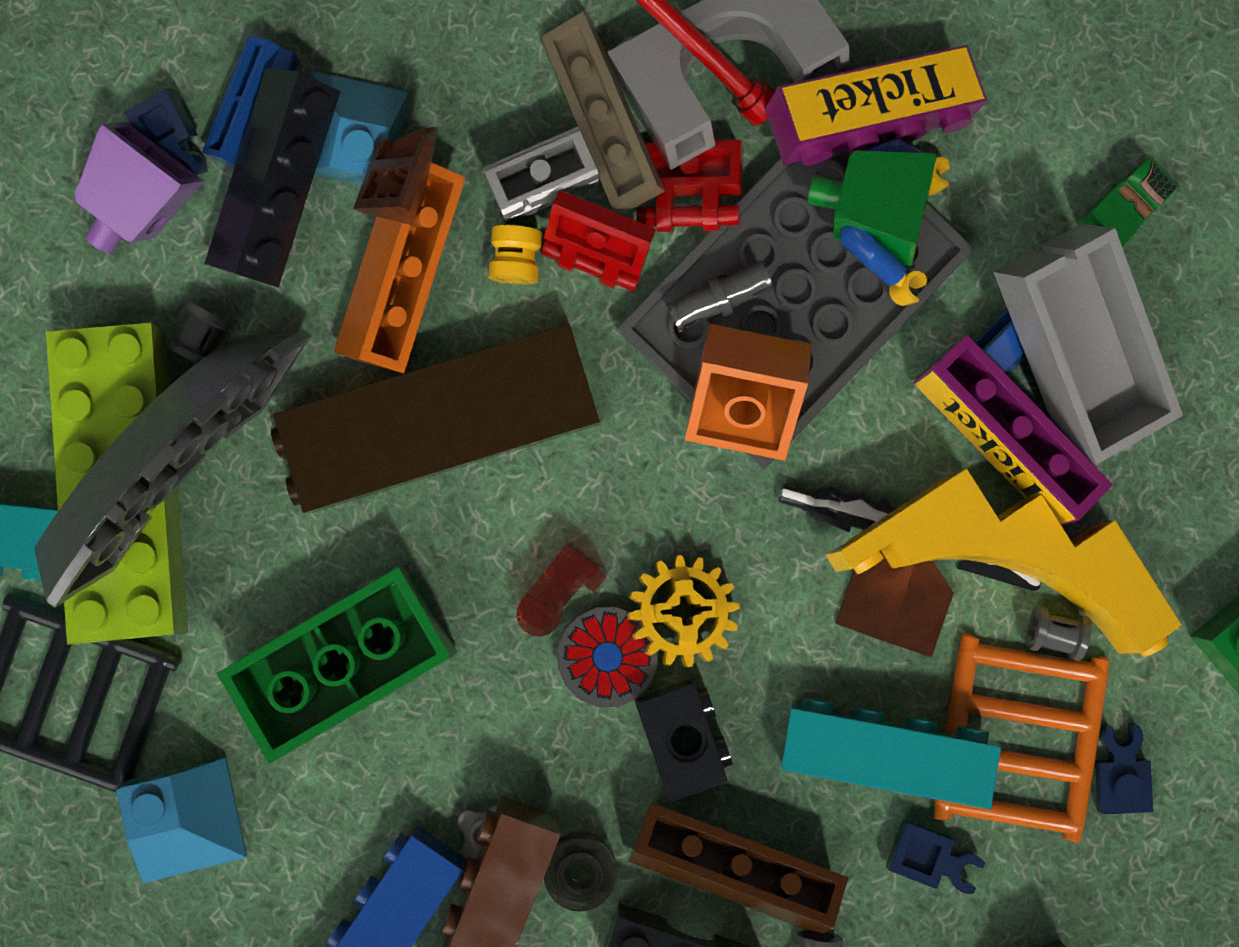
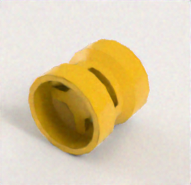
[488,225,542,285]

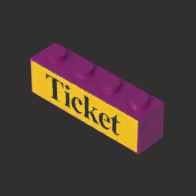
[765,45,987,166]
[913,335,1113,526]

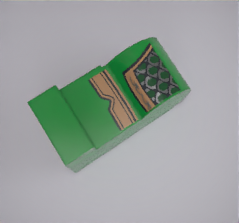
[1076,155,1179,246]

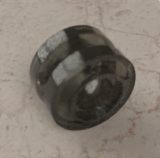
[544,830,616,912]

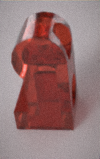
[516,543,608,637]

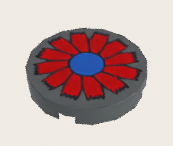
[558,606,658,707]

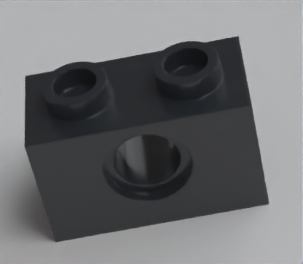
[635,679,733,803]

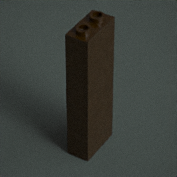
[271,323,601,513]

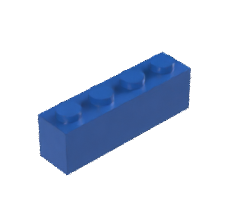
[325,826,467,947]

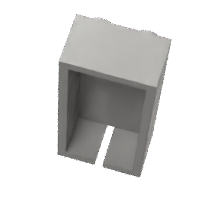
[993,224,1183,465]

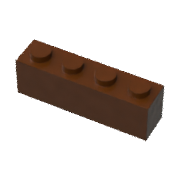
[440,796,561,947]
[628,803,849,935]

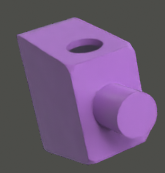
[75,122,204,253]

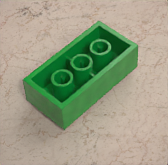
[216,565,457,764]

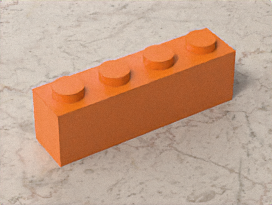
[334,162,466,374]

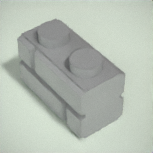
[483,127,599,225]

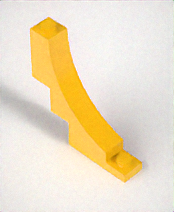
[826,468,1182,657]

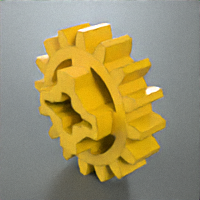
[627,555,740,667]

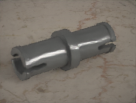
[666,260,774,333]

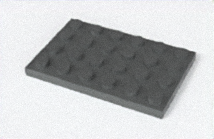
[617,150,975,470]

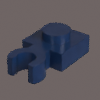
[124,89,208,175]
[1095,723,1153,814]
[886,819,985,894]

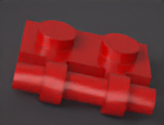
[636,140,744,232]
[541,190,657,292]

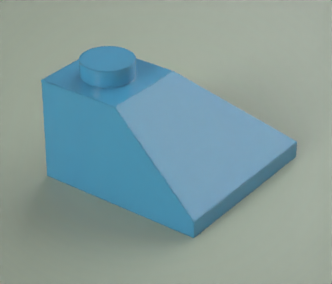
[309,71,409,185]
[116,757,247,883]

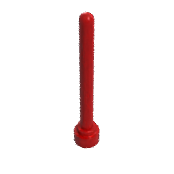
[636,0,776,126]

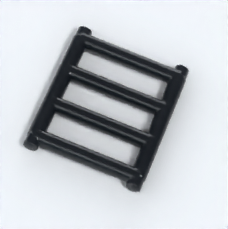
[0,593,182,792]

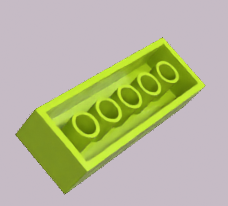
[46,323,188,645]

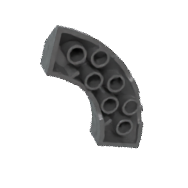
[34,329,312,607]

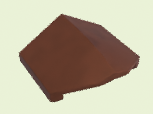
[353,127,438,225]
[835,553,954,657]

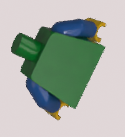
[808,139,950,306]

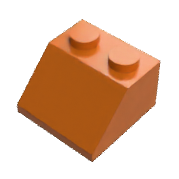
[685,323,812,461]

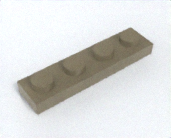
[541,11,665,215]

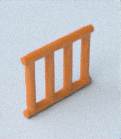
[932,634,1110,843]

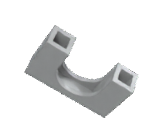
[607,0,849,170]

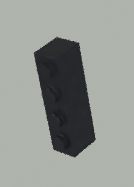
[204,68,341,288]

